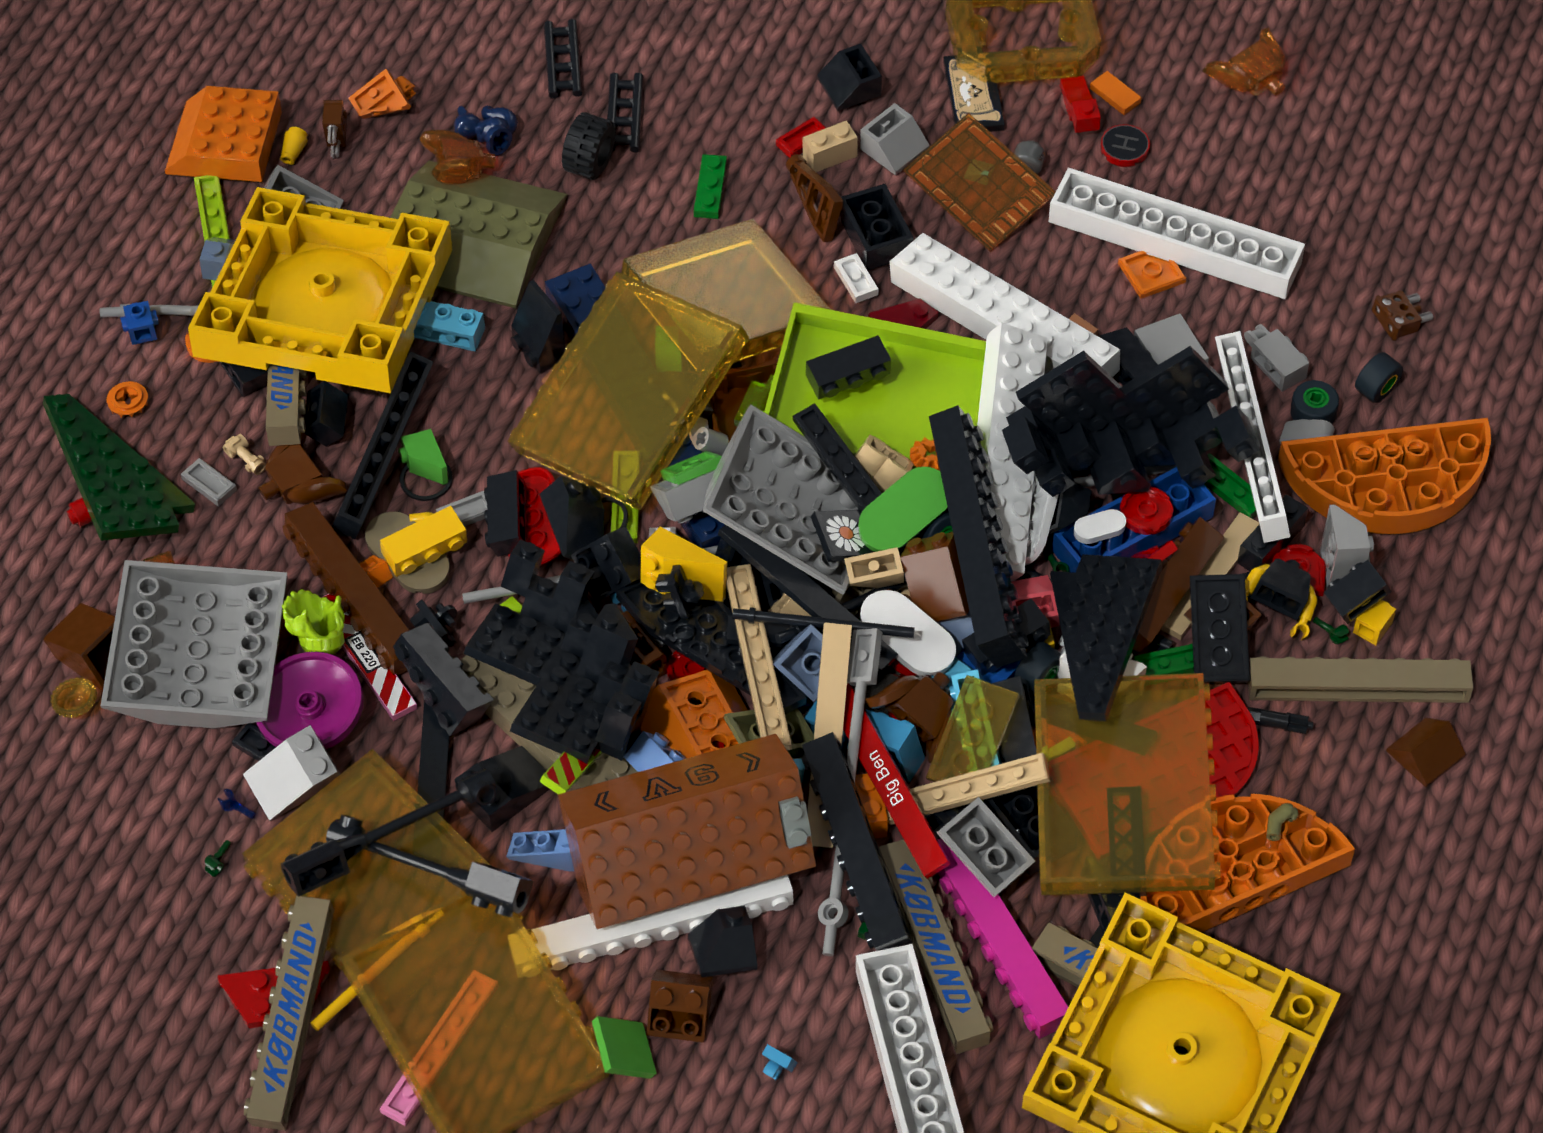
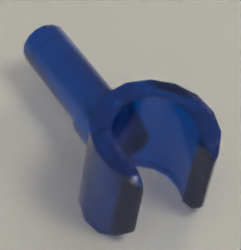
[217,789,256,819]

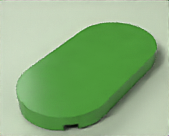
[858,467,948,552]

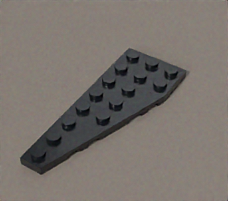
[616,579,807,714]

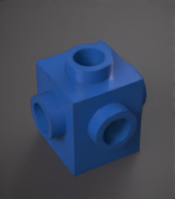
[120,301,159,345]

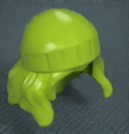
[282,589,345,655]

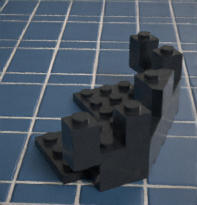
[1002,346,1261,497]
[464,539,660,764]

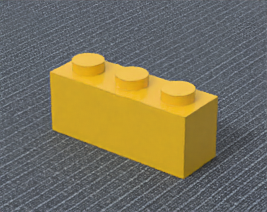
[380,506,467,577]

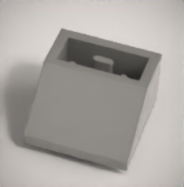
[860,103,930,175]

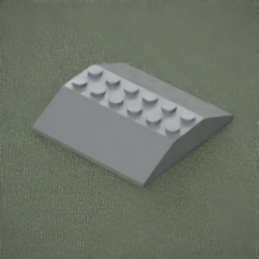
[703,404,883,595]
[100,560,288,728]

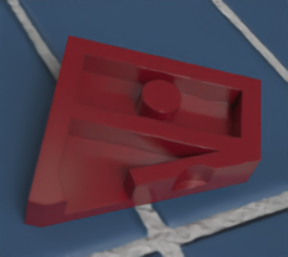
[868,298,939,329]

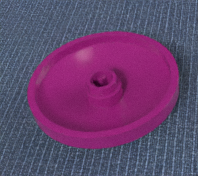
[256,652,364,750]

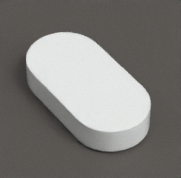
[1074,509,1126,544]

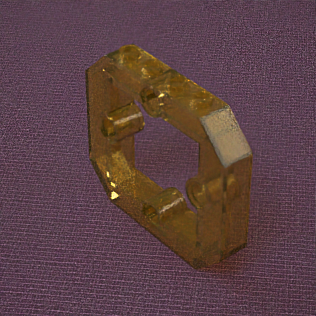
[945,0,1101,83]

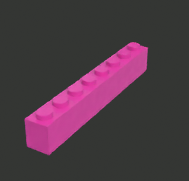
[938,839,1068,1039]

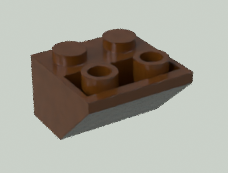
[646,969,713,1043]

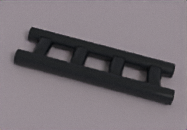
[544,19,582,99]
[607,73,643,153]

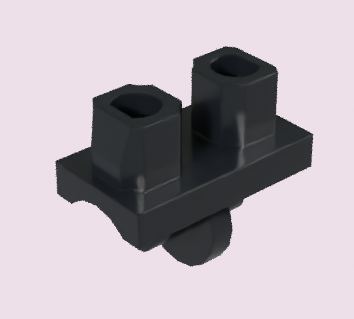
[656,565,704,619]
[410,599,457,647]

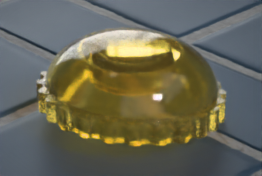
[50,677,97,718]

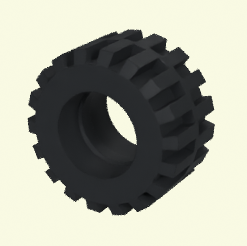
[562,112,615,180]

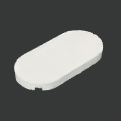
[1025,471,1059,565]
[860,590,956,676]

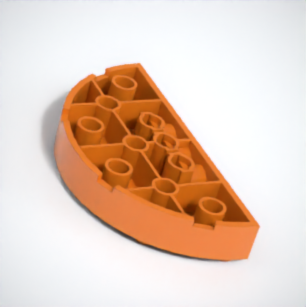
[1278,418,1491,534]
[1140,794,1355,932]

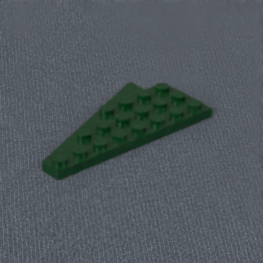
[43,394,195,541]

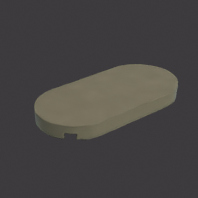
[365,512,450,594]

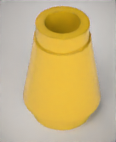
[280,127,308,165]

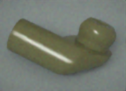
[1266,803,1299,841]

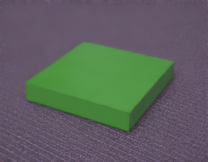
[660,451,721,485]
[592,1016,657,1079]

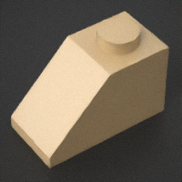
[844,547,904,588]

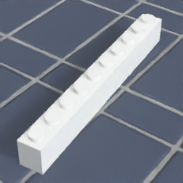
[1215,331,1290,543]
[508,875,793,978]

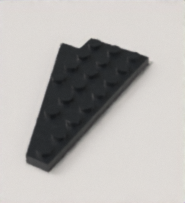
[1050,554,1162,722]

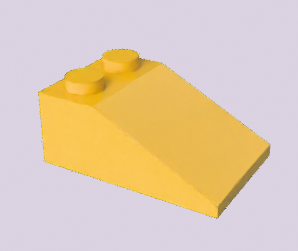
[640,527,727,602]

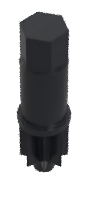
[1248,707,1314,734]

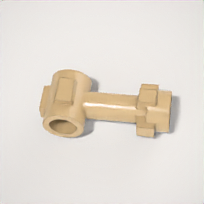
[223,434,266,475]

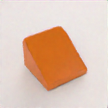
[360,555,393,588]

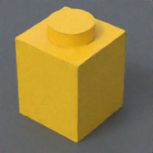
[1353,600,1396,646]

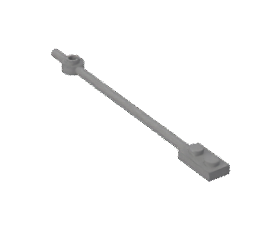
[818,628,883,956]

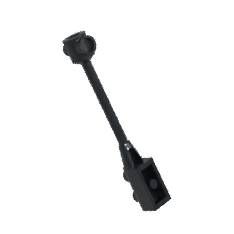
[281,768,497,897]
[326,814,534,917]

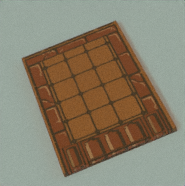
[903,113,1056,252]

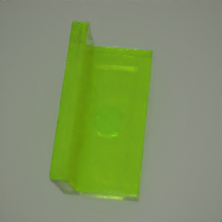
[734,375,774,427]

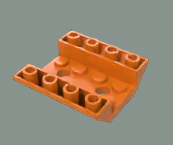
[640,670,748,758]

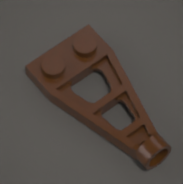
[786,154,843,242]

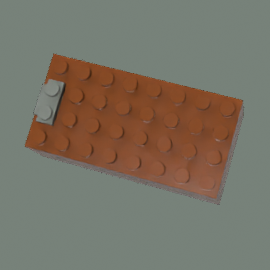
[558,734,816,929]

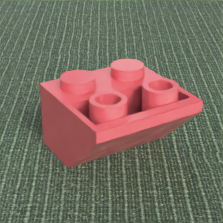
[1011,575,1059,628]

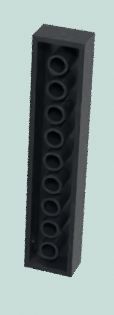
[929,405,1029,668]

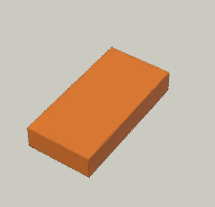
[1090,71,1142,115]

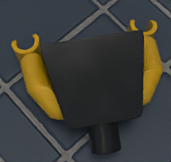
[1245,559,1318,641]

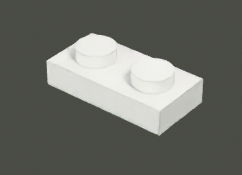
[834,253,878,304]

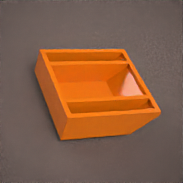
[165,86,282,182]

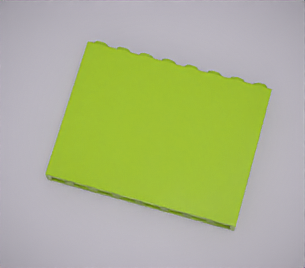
[764,302,986,470]

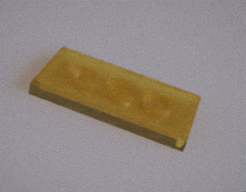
[926,675,1019,782]

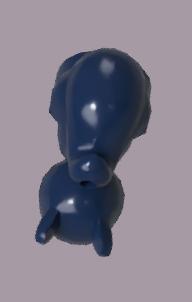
[454,105,518,156]

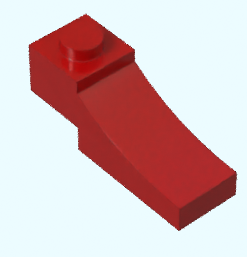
[1060,76,1101,133]

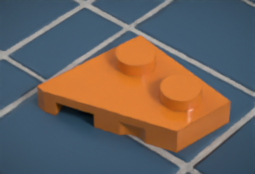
[349,69,412,119]

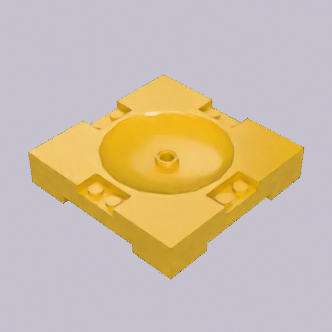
[188,187,452,393]
[1022,892,1341,1133]

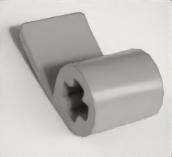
[686,413,729,456]
[1280,419,1335,444]

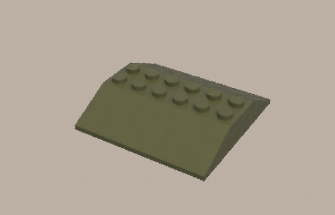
[390,160,567,308]

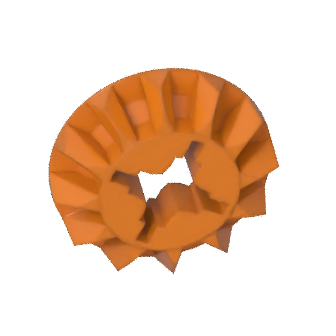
[107,381,148,418]
[910,437,940,471]

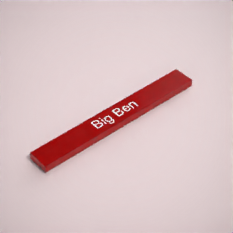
[843,683,951,879]

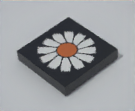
[811,510,874,562]

